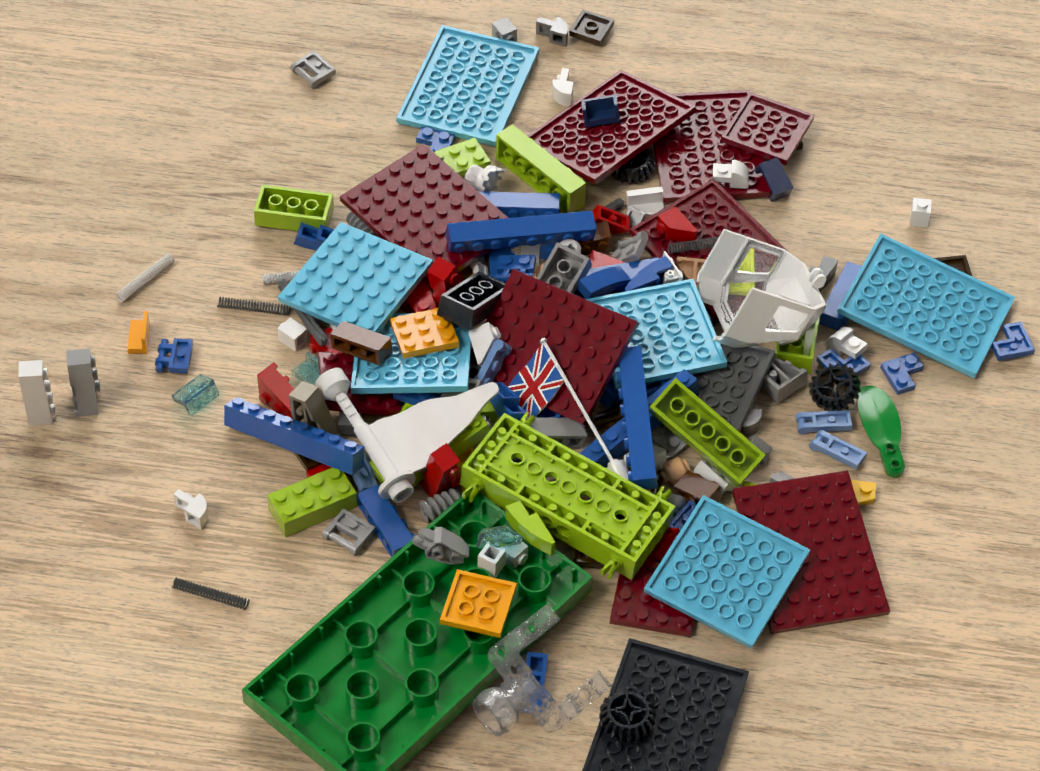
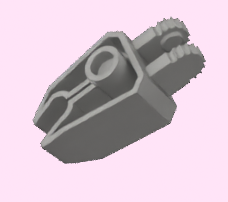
[412,527,469,565]

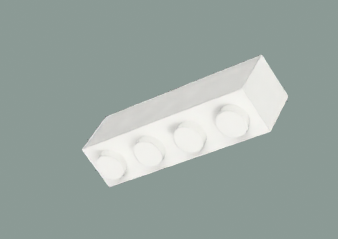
[18,360,56,425]

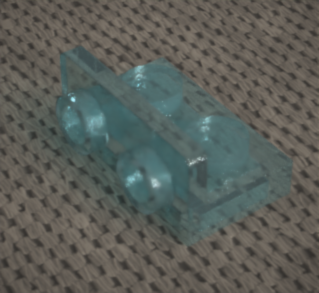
[291,351,320,385]
[171,374,219,415]
[476,526,523,549]

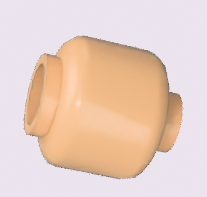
[661,457,691,485]

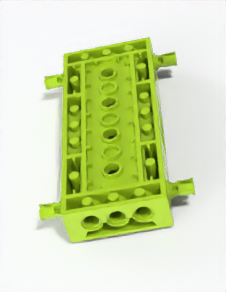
[460,412,675,580]

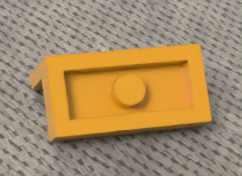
[127,311,150,354]

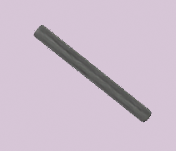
[278,279,329,347]

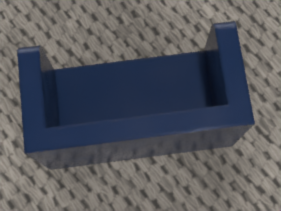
[581,95,620,127]
[755,157,794,202]

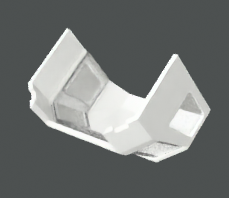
[696,229,826,348]

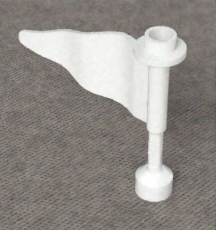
[315,368,499,503]

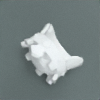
[464,165,506,192]

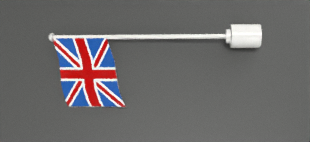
[508,338,629,480]

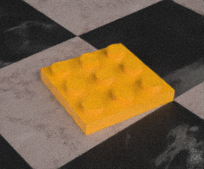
[390,308,459,359]
[440,569,517,638]

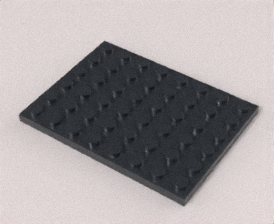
[582,638,749,771]

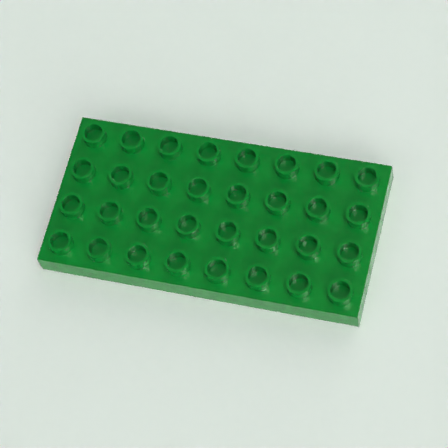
[242,493,593,771]

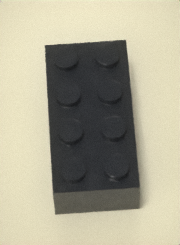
[437,271,505,330]

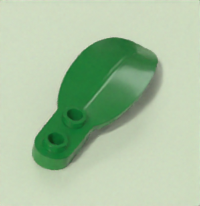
[857,385,905,478]

